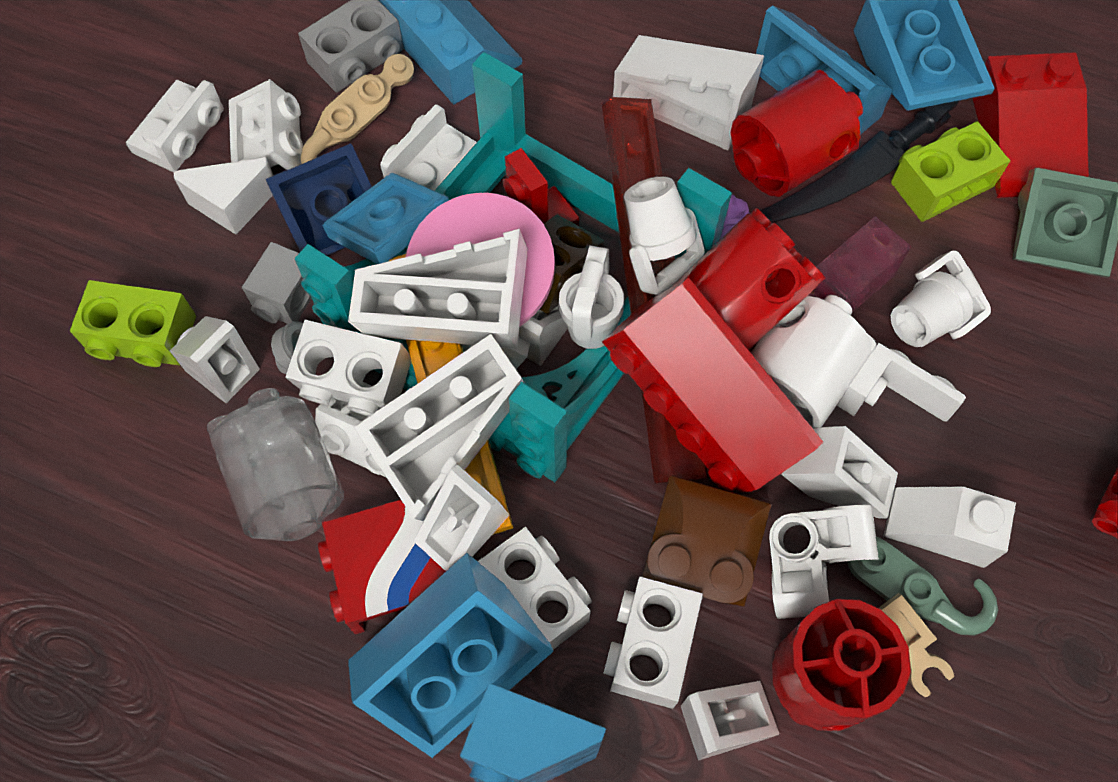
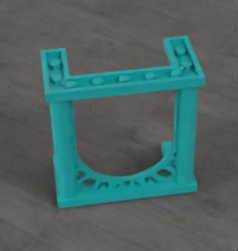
[294,52,732,483]

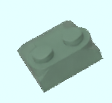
[1012,167,1118,278]

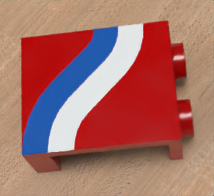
[318,500,446,634]

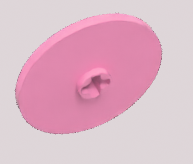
[406,193,555,327]

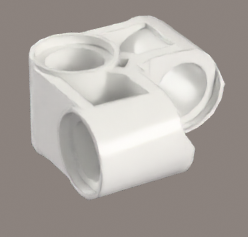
[769,505,879,619]

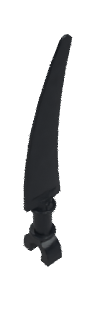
[760,101,959,223]

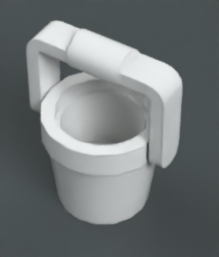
[624,177,705,295]
[559,246,624,349]
[891,251,991,347]

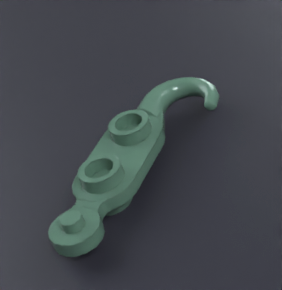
[847,537,998,635]

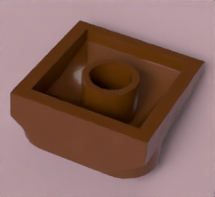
[642,475,771,607]

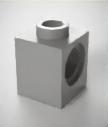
[242,242,312,324]

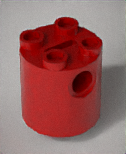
[730,69,863,197]
[674,208,826,350]
[772,599,911,731]

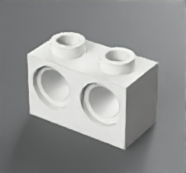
[285,320,411,416]
[478,527,592,649]
[604,577,703,709]

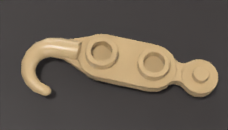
[300,54,414,164]

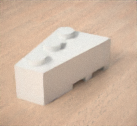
[613,35,765,150]
[348,229,528,348]
[354,334,524,521]

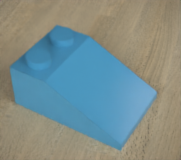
[854,0,995,111]

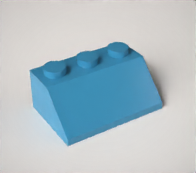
[378,0,522,105]
[756,6,893,135]
[348,553,553,758]
[460,683,606,782]

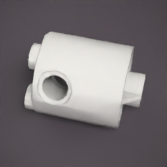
[750,295,876,428]

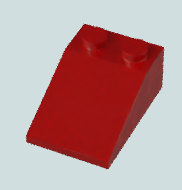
[972,52,1089,198]

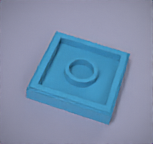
[322,173,449,264]

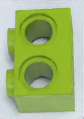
[891,121,1010,222]
[70,280,196,367]

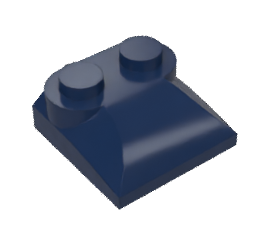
[266,143,372,256]

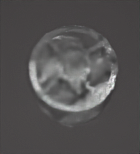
[207,388,344,541]

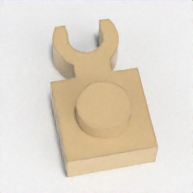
[879,593,954,697]

